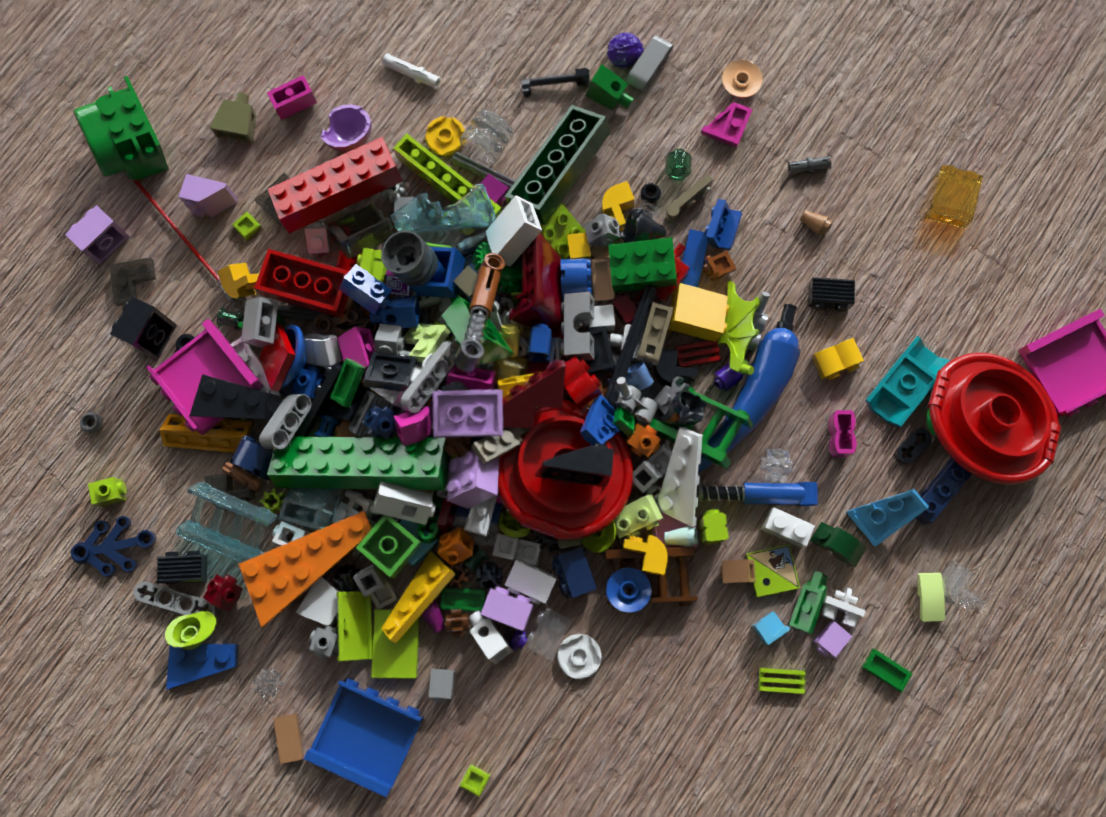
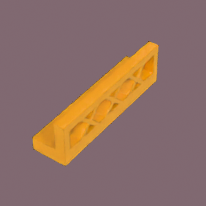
[160,414,253,453]

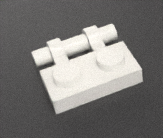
[330,489,379,527]

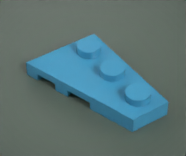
[846,489,929,547]

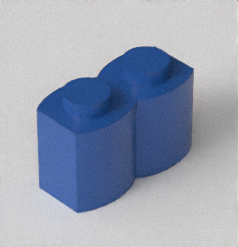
[527,324,552,364]

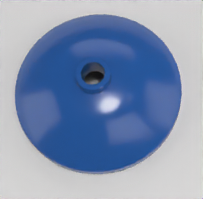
[281,325,307,388]

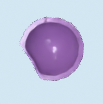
[321,104,372,153]

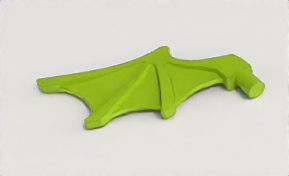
[718,280,760,375]

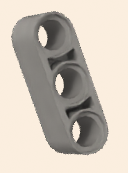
[626,35,673,93]
[259,394,311,449]

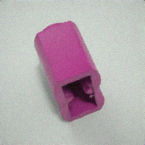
[828,410,857,457]

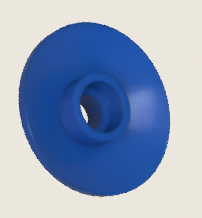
[606,568,651,613]

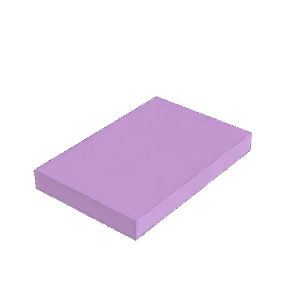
[433,390,503,437]

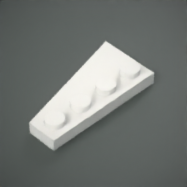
[657,427,702,527]

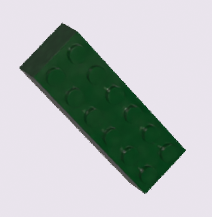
[505,105,610,225]

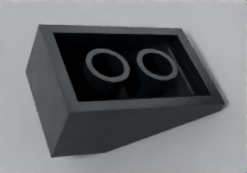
[535,444,614,487]

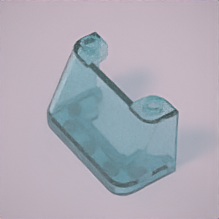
[390,183,496,234]

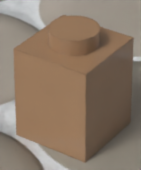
[720,559,756,584]

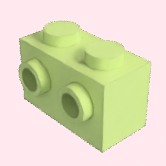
[614,495,663,539]

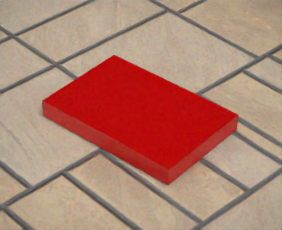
[259,323,296,392]

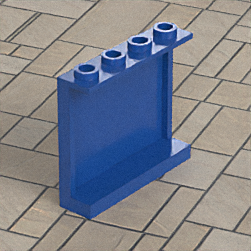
[303,678,424,797]

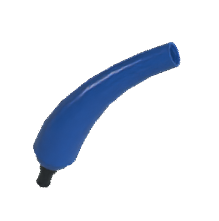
[698,304,801,473]

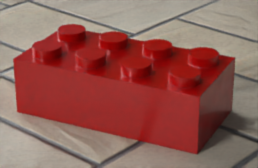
[254,249,349,318]

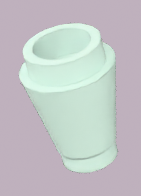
[664,525,698,547]

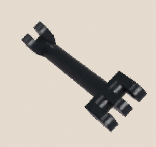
[521,68,590,97]

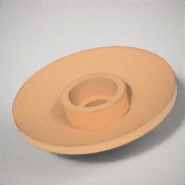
[722,60,763,98]

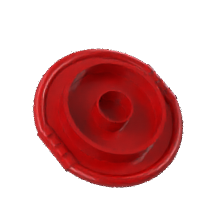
[928,352,1061,485]
[497,399,633,541]

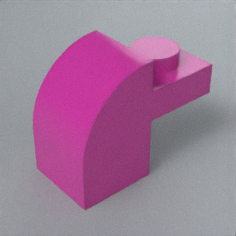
[394,406,432,446]

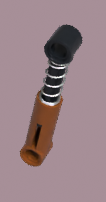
[454,253,505,372]

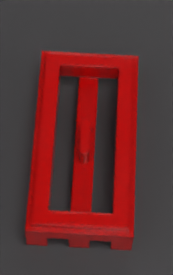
[675,341,721,368]

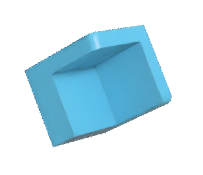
[752,612,790,645]

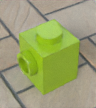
[88,477,127,507]

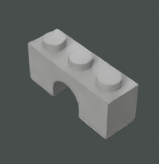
[561,292,594,361]

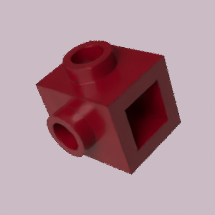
[203,574,243,612]

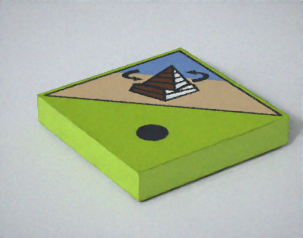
[746,545,800,597]

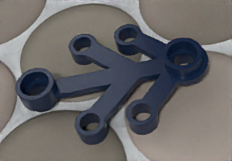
[71,516,156,577]

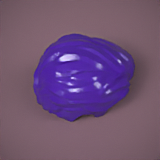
[607,32,644,68]

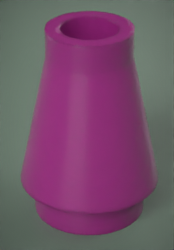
[420,600,446,634]

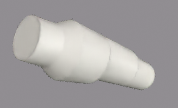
[458,232,487,252]

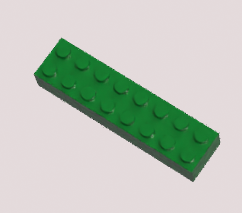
[267,437,451,490]

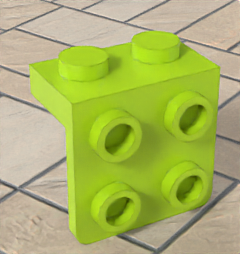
[539,204,586,259]

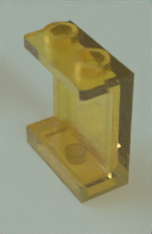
[925,165,983,228]

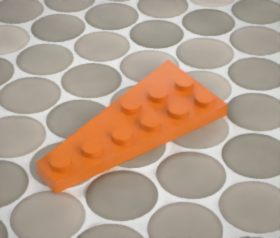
[239,511,372,627]

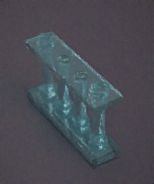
[175,482,278,563]

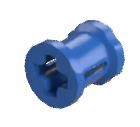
[314,415,339,437]

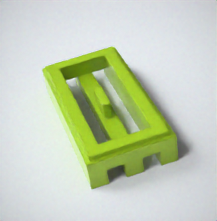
[758,668,805,694]

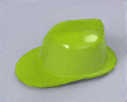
[165,611,216,650]

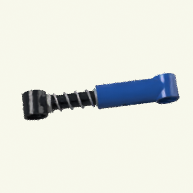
[696,482,818,506]

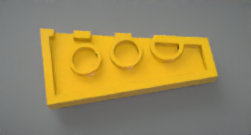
[381,551,455,644]

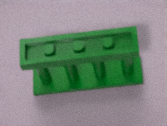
[649,385,754,469]

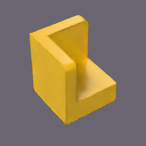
[567,233,591,259]

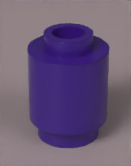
[713,362,745,391]

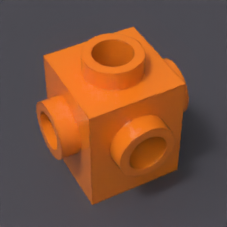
[624,422,661,457]
[437,527,474,566]

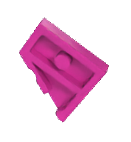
[701,102,753,148]

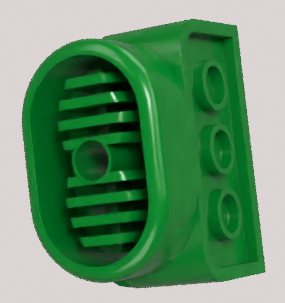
[73,76,169,180]

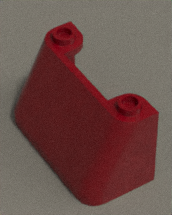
[509,233,563,331]

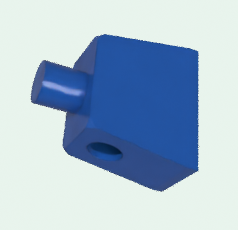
[370,294,421,328]

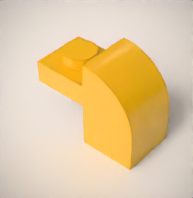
[601,181,635,232]
[217,263,259,298]
[622,535,668,576]

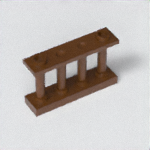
[605,547,698,609]

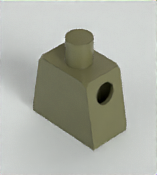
[210,92,256,144]

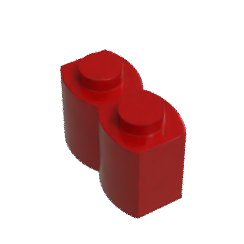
[564,356,602,408]

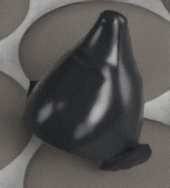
[620,208,666,243]
[661,390,706,427]

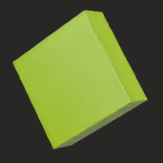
[232,212,262,241]
[459,764,490,797]

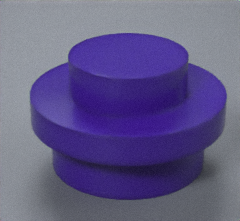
[508,629,528,651]

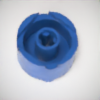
[561,258,592,302]

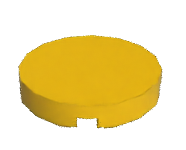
[425,116,466,156]

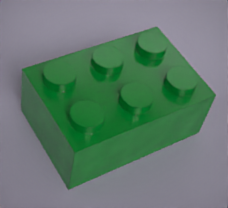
[608,237,677,293]

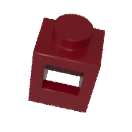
[612,293,638,327]

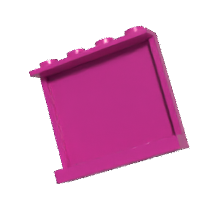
[1018,308,1106,417]
[146,319,264,435]

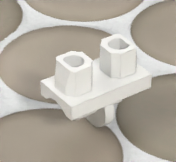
[821,587,866,627]

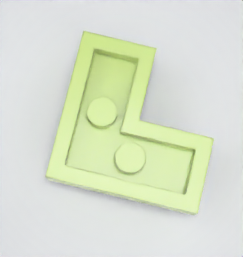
[403,323,450,362]

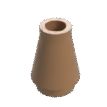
[800,210,833,236]

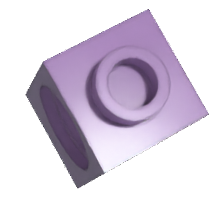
[813,621,852,658]

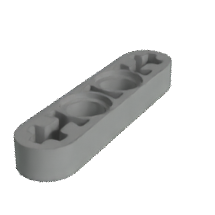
[400,341,460,413]
[133,582,219,617]

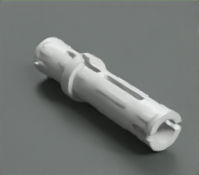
[382,53,441,89]

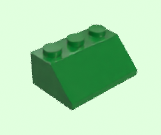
[442,297,514,365]

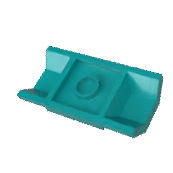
[865,336,950,427]

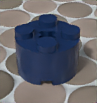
[230,435,274,481]

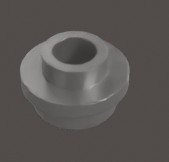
[80,412,103,433]

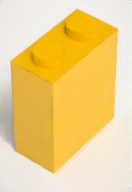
[668,283,729,342]

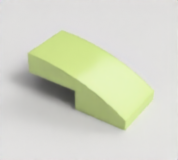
[917,573,945,622]

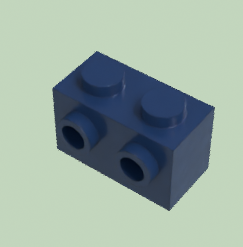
[552,547,597,599]

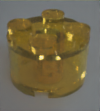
[493,356,529,390]

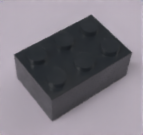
[110,296,177,361]

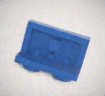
[705,199,742,250]

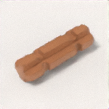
[222,462,263,491]

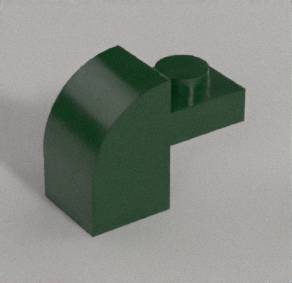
[810,522,867,568]

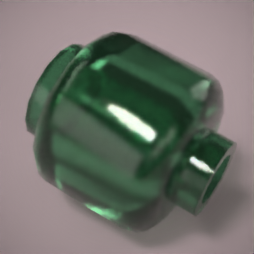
[665,148,692,181]

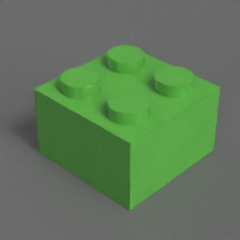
[356,515,423,578]

